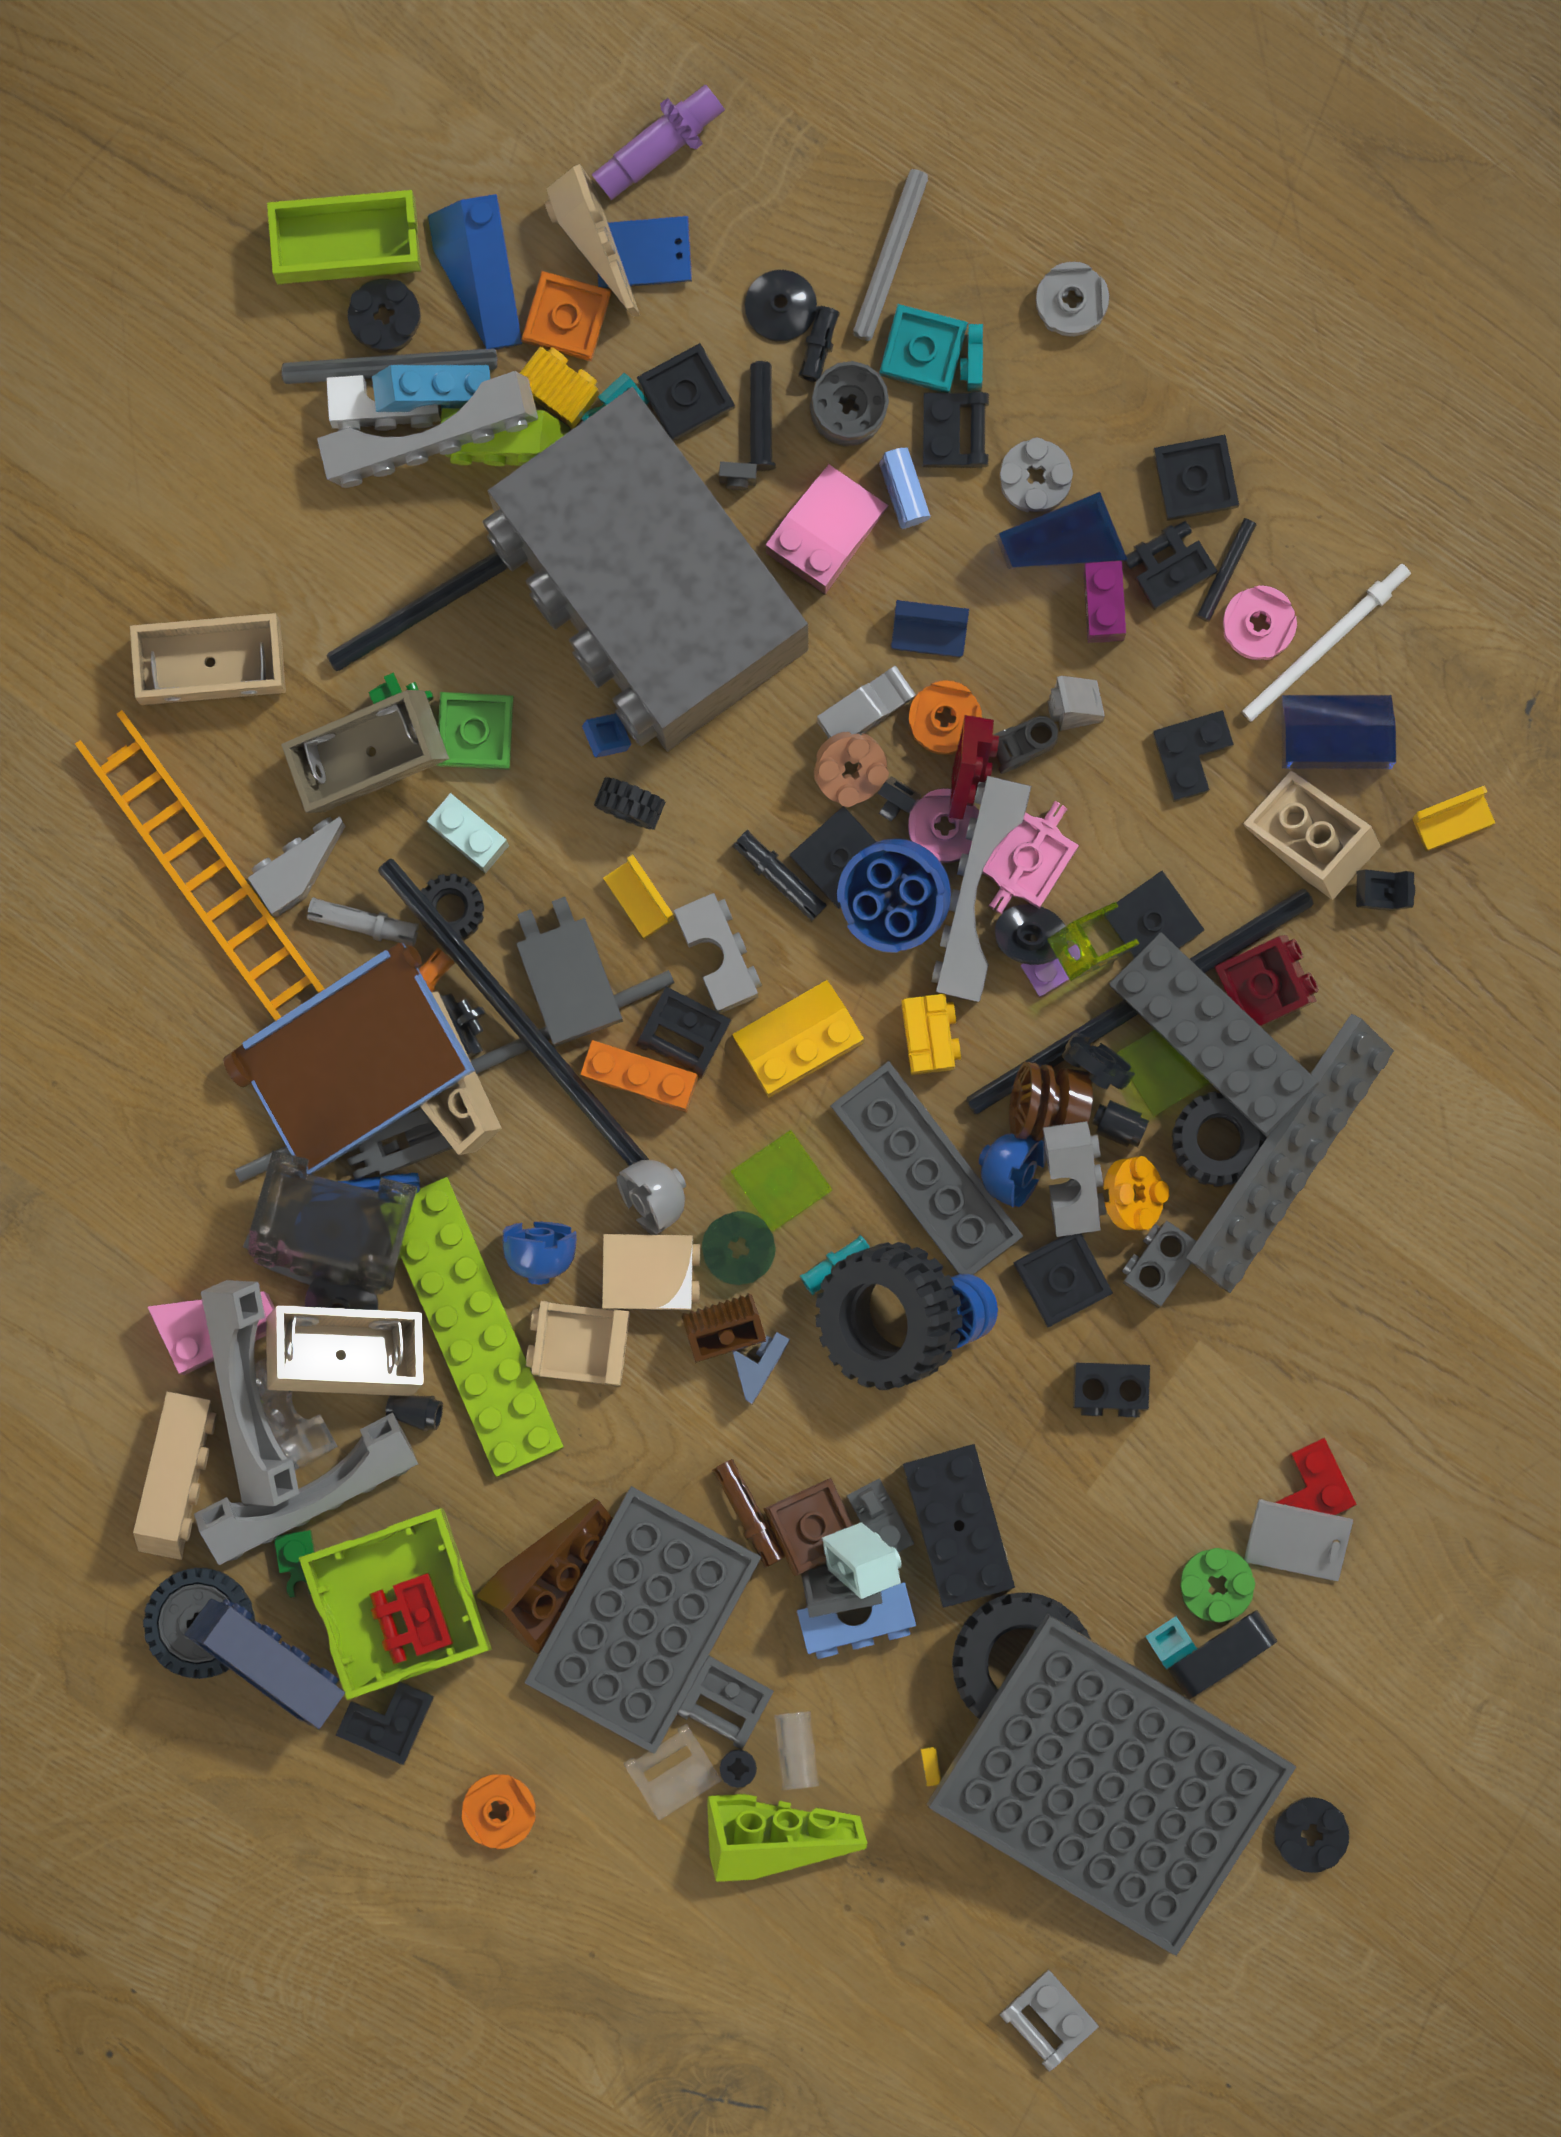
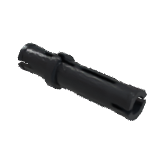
[732,830,827,922]

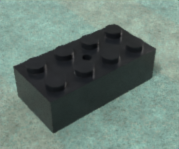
[902,1444,1015,1608]

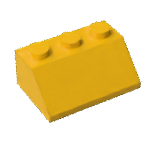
[732,980,864,1098]

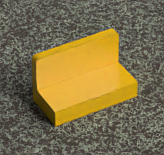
[1412,785,1495,852]
[603,854,674,940]

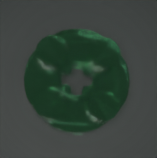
[702,1211,776,1286]

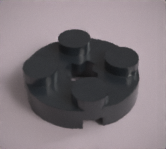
[348,279,421,353]
[1062,1033,1135,1090]
[1274,1797,1349,1873]

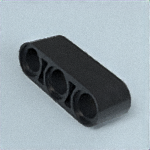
[1167,1610,1278,1700]

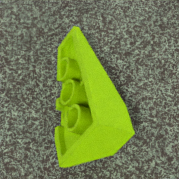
[707,1794,867,1882]

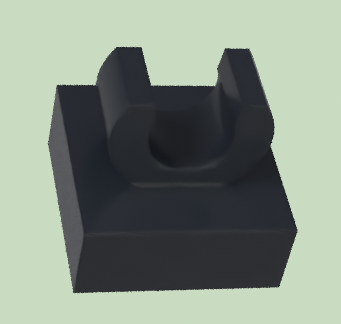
[878,776,922,821]

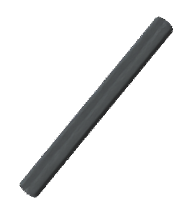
[281,348,498,384]

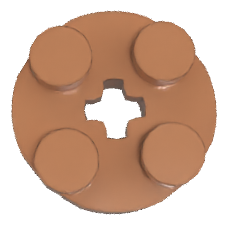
[813,732,889,807]

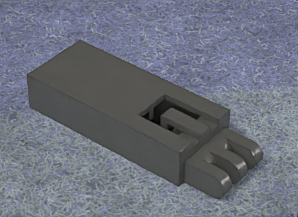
[347,1109,453,1180]

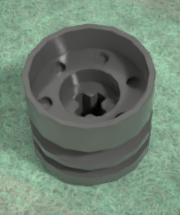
[810,361,889,446]

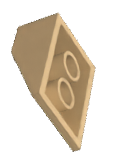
[1243,771,1381,900]

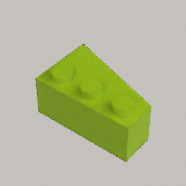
[441,408,570,466]

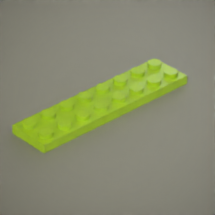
[379,1177,564,1477]

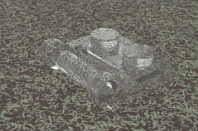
[624,1723,722,1820]

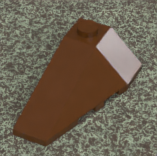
[476,1498,613,1655]

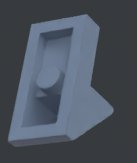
[733,1332,790,1405]

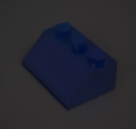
[1282,695,1396,769]

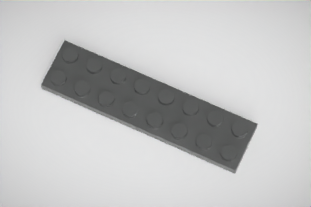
[1186,1014,1394,1293]

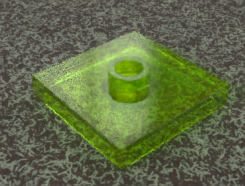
[1117,1030,1210,1117]
[730,1130,833,1232]

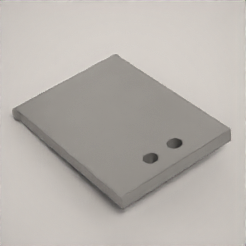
[1244,1499,1353,1581]

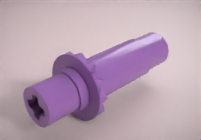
[591,84,725,200]

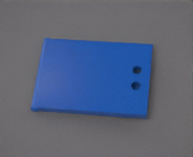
[598,216,692,288]

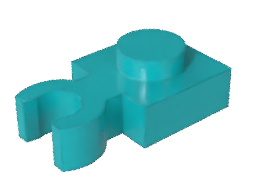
[960,324,983,392]

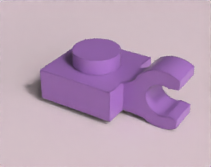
[1021,942,1088,997]

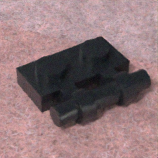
[1123,521,1218,610]

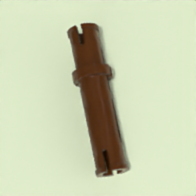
[712,1459,785,1568]

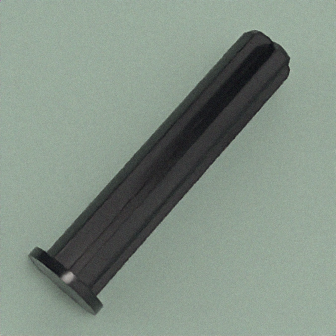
[748,361,776,471]

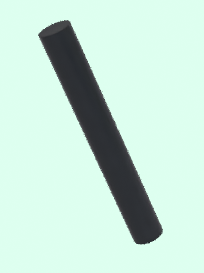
[1196,518,1257,622]

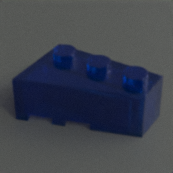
[995,492,1128,569]

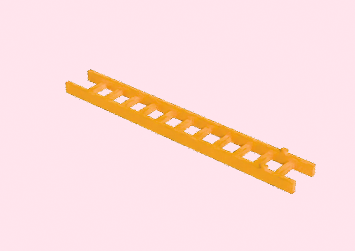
[75,710,325,1021]

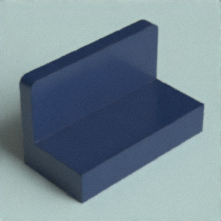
[891,600,969,658]

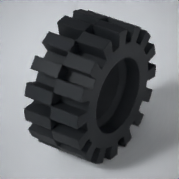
[594,777,666,830]
[421,873,484,940]

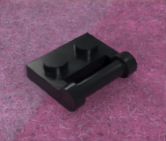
[923,392,989,468]
[636,986,732,1079]

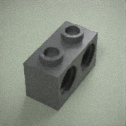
[1122,1221,1197,1308]

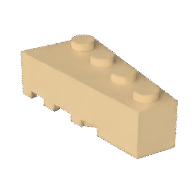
[420,992,502,1155]
[133,1392,217,1560]

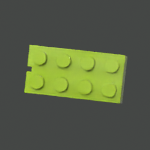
[267,190,421,284]

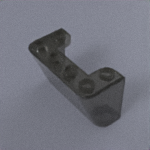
[248,1151,417,1295]

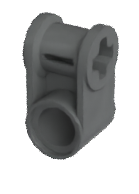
[994,716,1058,774]

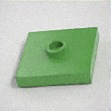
[437,692,514,770]

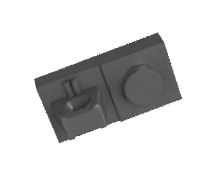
[847,1478,914,1552]

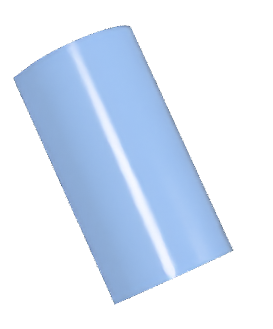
[879,448,931,529]

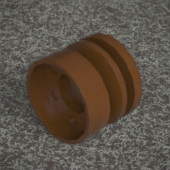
[1009,1062,1093,1141]

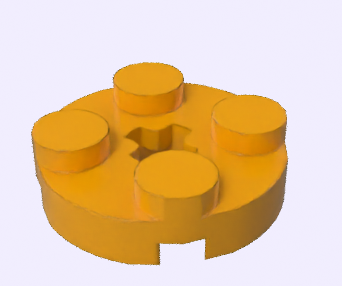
[1104,1156,1169,1231]

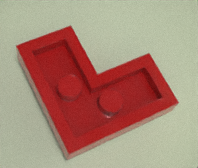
[1274,1438,1357,1515]

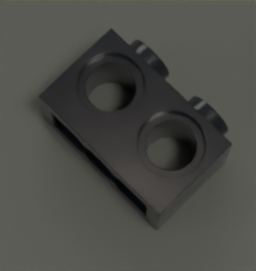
[1073,1362,1150,1418]

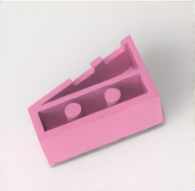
[148,1291,275,1375]

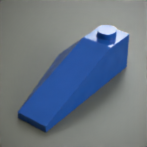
[428,194,523,349]

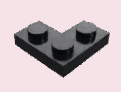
[1152,710,1234,802]
[336,1682,435,1765]

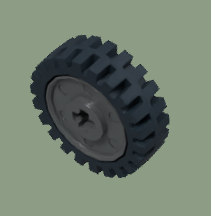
[143,1568,255,1679]

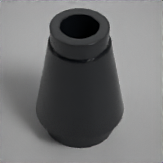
[386,1395,443,1432]

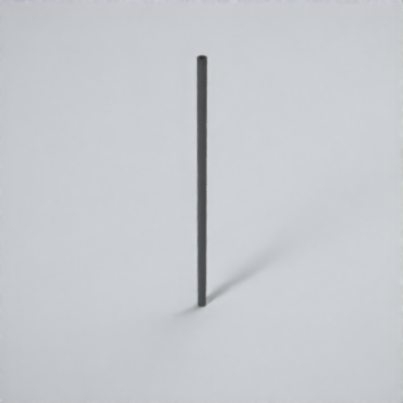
[235,970,675,1183]

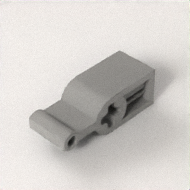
[817,665,916,738]

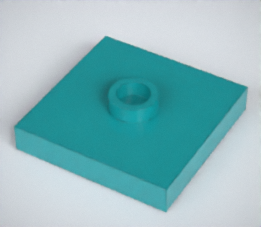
[879,304,968,393]

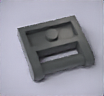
[677,1656,774,1750]

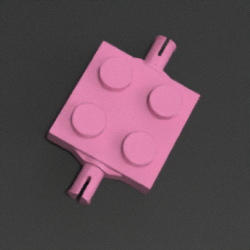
[982,801,1079,914]

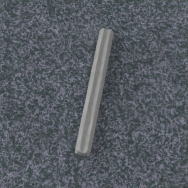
[853,169,928,341]

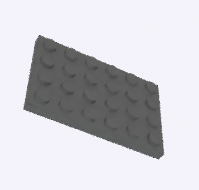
[524,1486,761,1754]

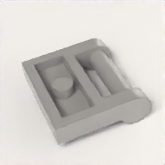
[999,1969,1099,2072]

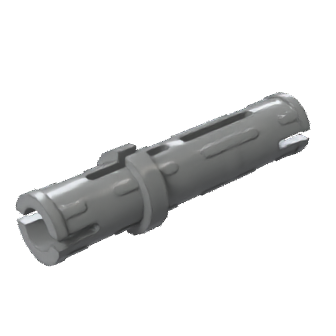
[307,897,419,947]

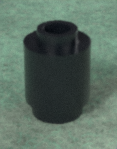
[1092,1100,1149,1147]

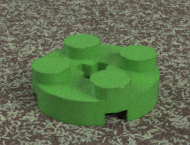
[1180,1548,1255,1622]

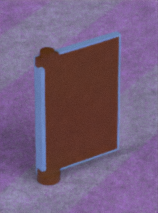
[223,943,475,1177]

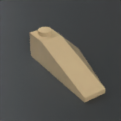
[545,164,640,317]

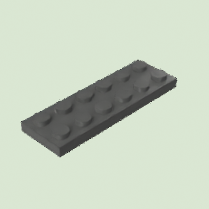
[1109,933,1319,1137]
[830,1061,1023,1275]

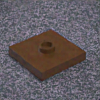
[763,1478,853,1577]

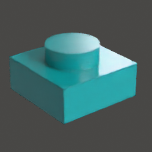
[1145,1616,1197,1669]

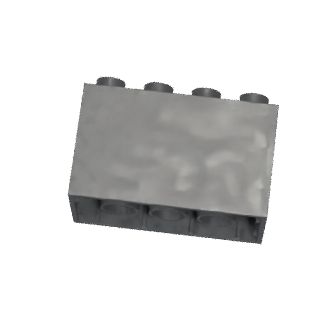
[482,387,808,752]

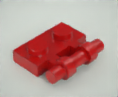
[369,1573,453,1665]

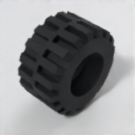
[1171,1091,1267,1187]

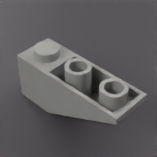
[1048,676,1105,731]
[248,817,345,919]

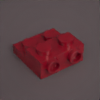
[949,715,999,820]
[1215,935,1319,1027]

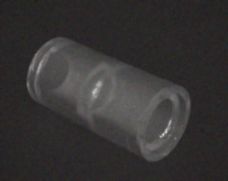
[774,1711,819,1790]

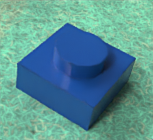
[582,713,632,758]

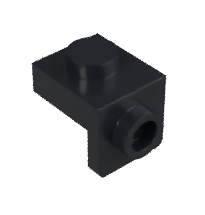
[1356,869,1416,911]

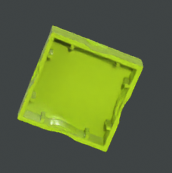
[299,1508,492,1700]

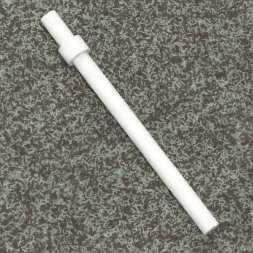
[1241,563,1411,722]

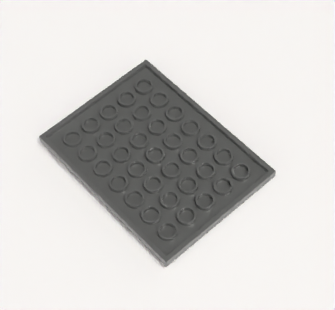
[927,1613,1296,1956]

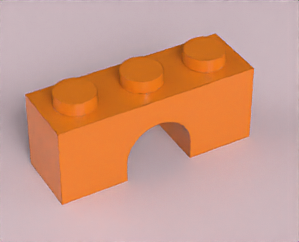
[580,1040,698,1113]

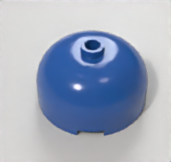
[837,839,951,952]

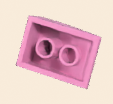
[766,464,888,595]

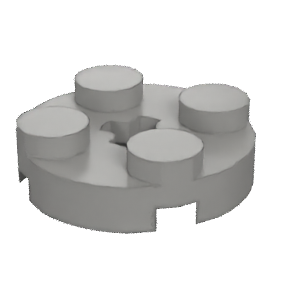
[1036,262,1109,336]
[1000,438,1073,512]

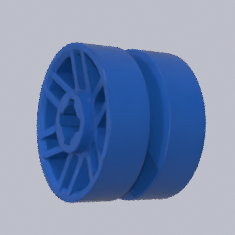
[951,1274,998,1349]

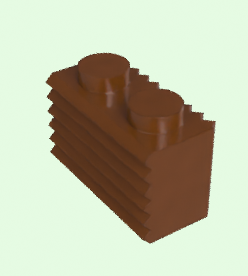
[681,1293,766,1363]

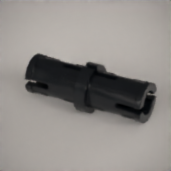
[798,306,840,382]

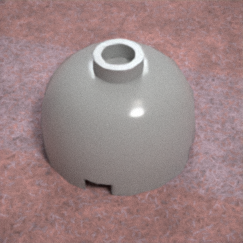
[616,1159,686,1235]

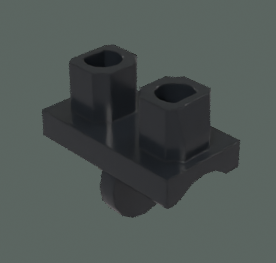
[440,993,486,1057]

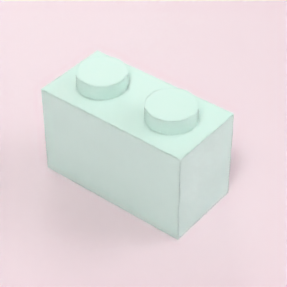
[427,793,509,873]
[822,1522,901,1599]

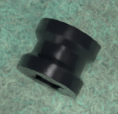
[719,1749,757,1788]

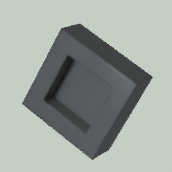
[719,461,757,490]

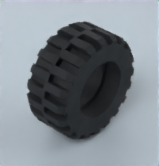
[815,1242,962,1390]
[952,1593,1091,1719]

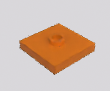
[522,271,612,362]

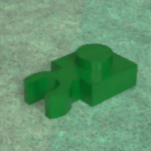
[274,1530,315,1598]

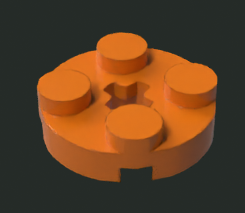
[909,680,982,755]
[462,1774,536,1849]

